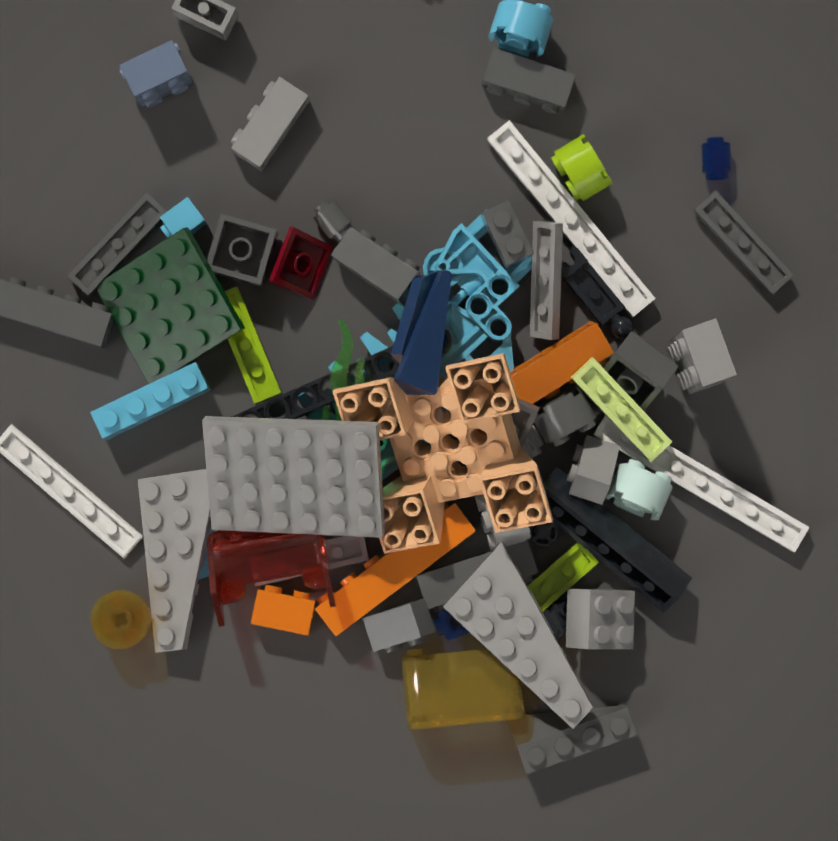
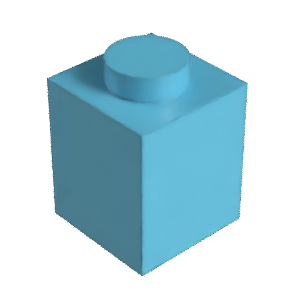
[160,197,207,238]

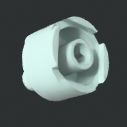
[605,459,673,520]

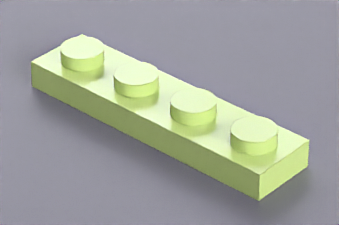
[570,357,672,462]

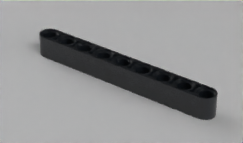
[231,329,452,419]

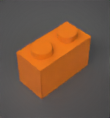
[251,585,316,636]

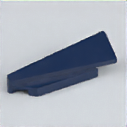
[391,270,452,395]

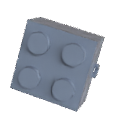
[119,40,193,108]

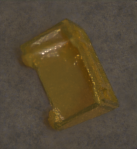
[401,649,525,729]

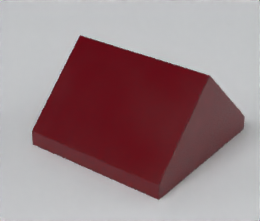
[269,226,333,300]

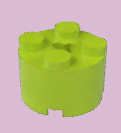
[551,134,613,201]

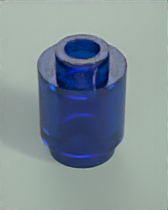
[701,137,731,180]

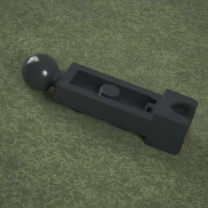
[561,246,634,339]

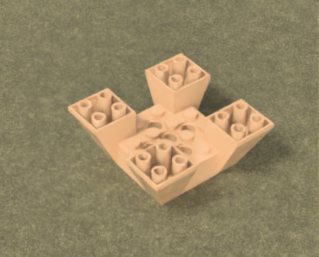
[332,353,553,554]

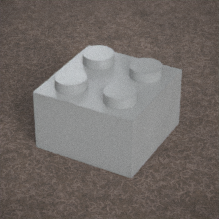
[566,589,635,649]

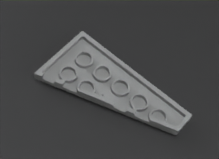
[138,469,211,653]
[443,542,594,729]

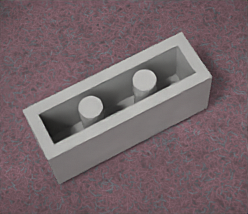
[231,76,310,172]

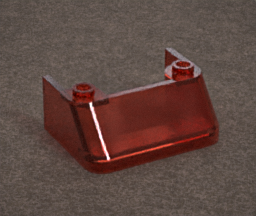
[207,530,336,627]

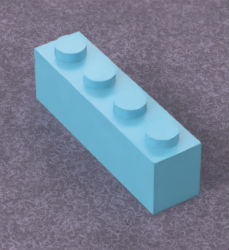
[90,362,211,440]

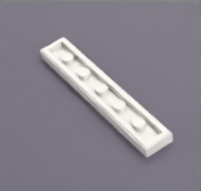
[0,424,143,559]

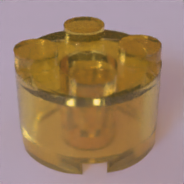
[90,590,152,649]

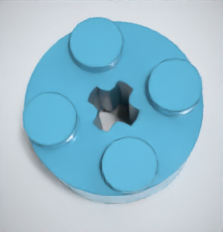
[488,0,554,57]

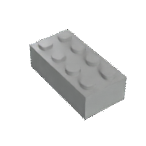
[667,318,737,395]

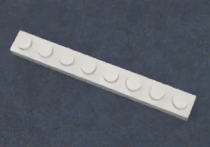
[487,120,656,318]
[593,415,809,552]

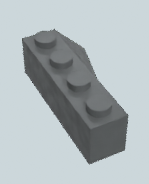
[506,705,637,774]

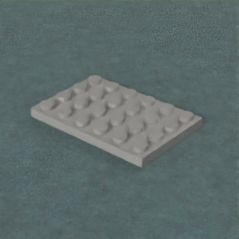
[202,416,385,538]

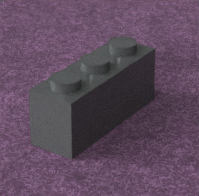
[482,48,576,114]
[331,227,421,307]

